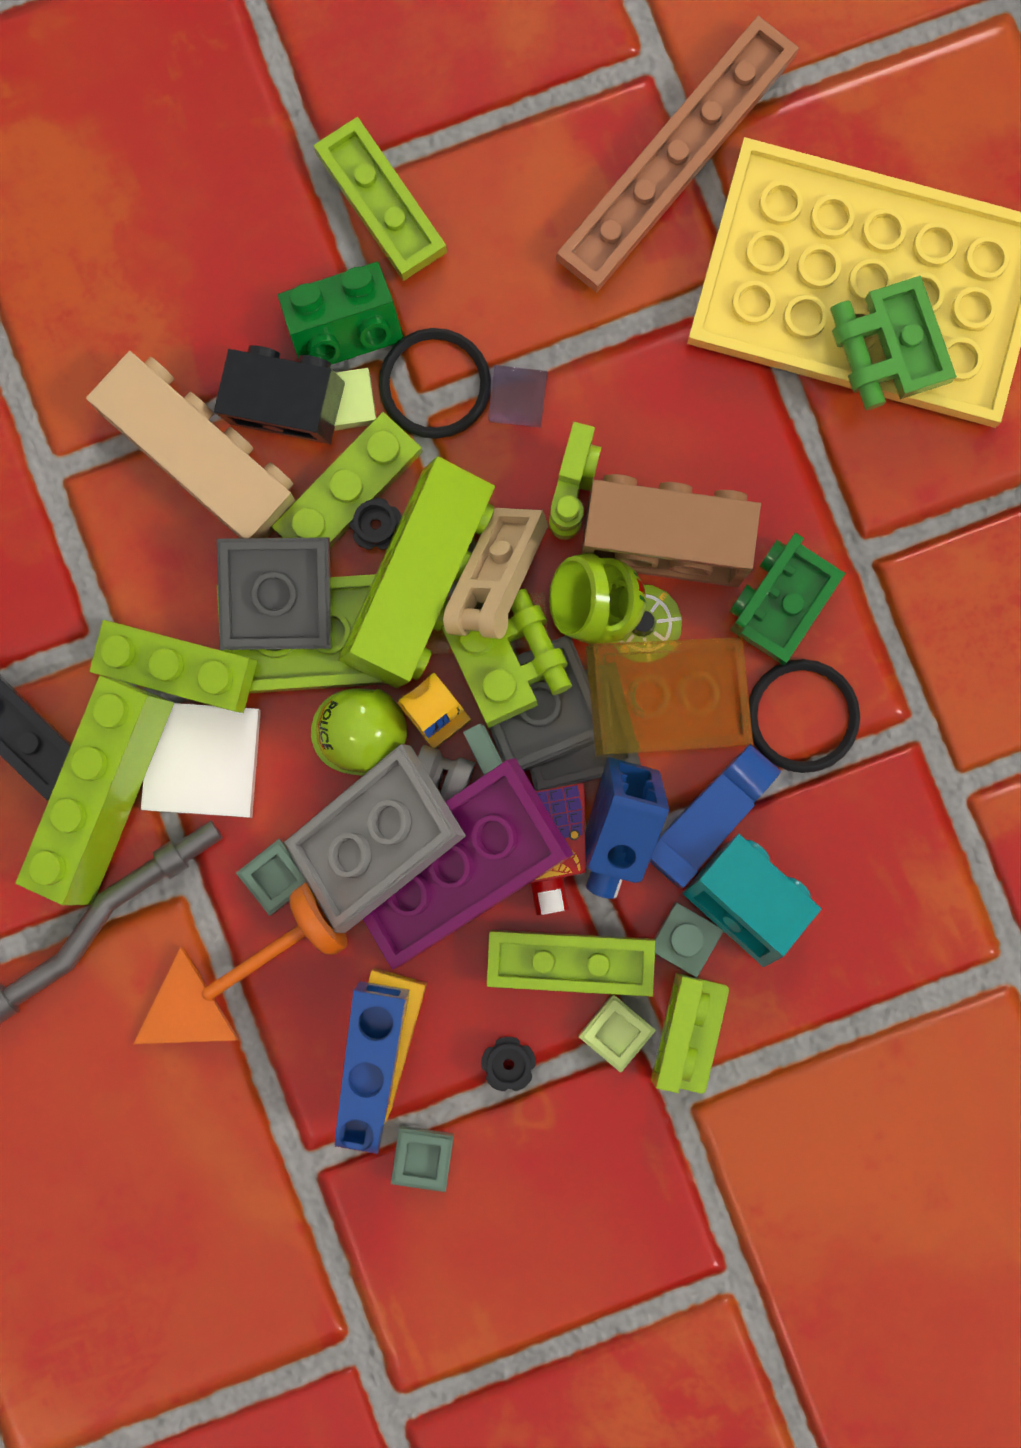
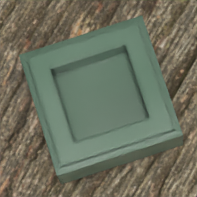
[463,724,503,775]
[236,839,307,916]
[391,1126,454,1192]

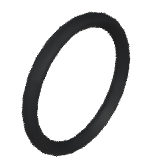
[379,328,491,439]
[746,659,860,773]

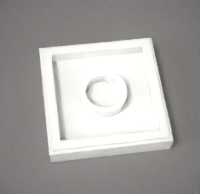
[141,703,261,818]

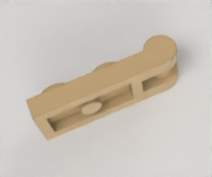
[443,508,548,639]

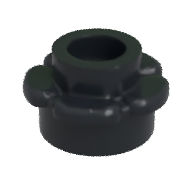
[349,498,402,550]
[481,1037,536,1091]

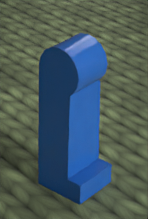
[650,744,781,888]
[335,981,410,1154]

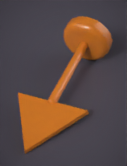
[133,882,348,1044]

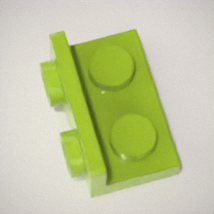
[651,973,729,1094]

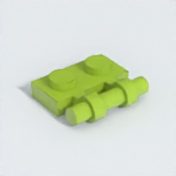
[549,421,602,540]
[442,589,572,728]

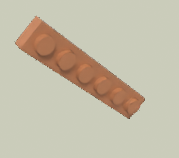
[556,15,799,293]

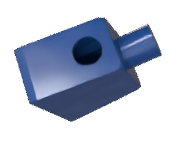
[585,757,669,899]

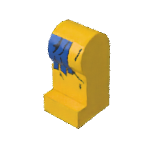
[398,672,472,749]

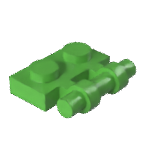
[830,275,957,410]

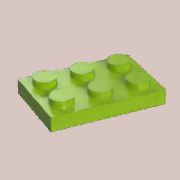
[217,574,386,693]

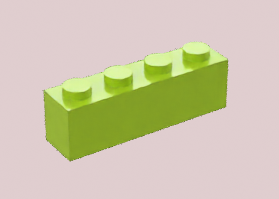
[338,456,495,688]
[15,675,175,905]

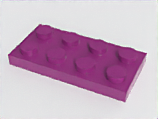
[363,758,574,970]

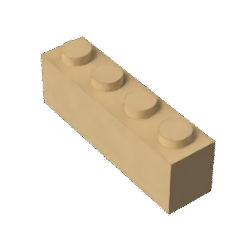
[86,350,295,538]

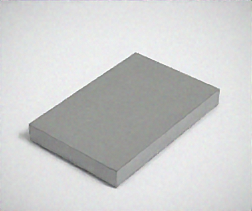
[284,744,466,933]

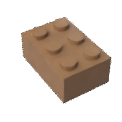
[581,474,761,587]

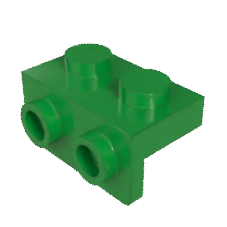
[277,261,404,365]
[729,532,846,665]

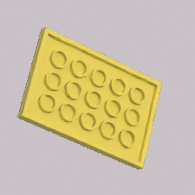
[687,137,1021,428]

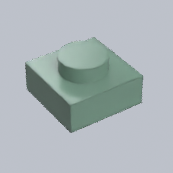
[654,902,724,978]

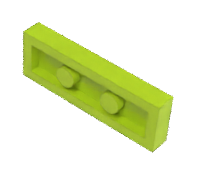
[313,116,447,281]
[271,412,423,548]
[89,620,258,713]
[487,930,656,997]

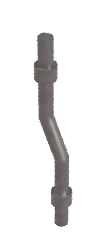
[0,821,223,1024]

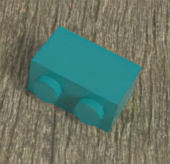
[682,834,822,968]

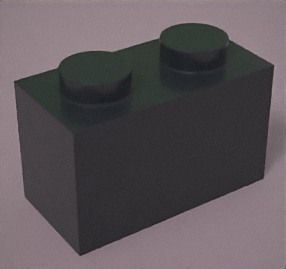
[214,345,345,445]

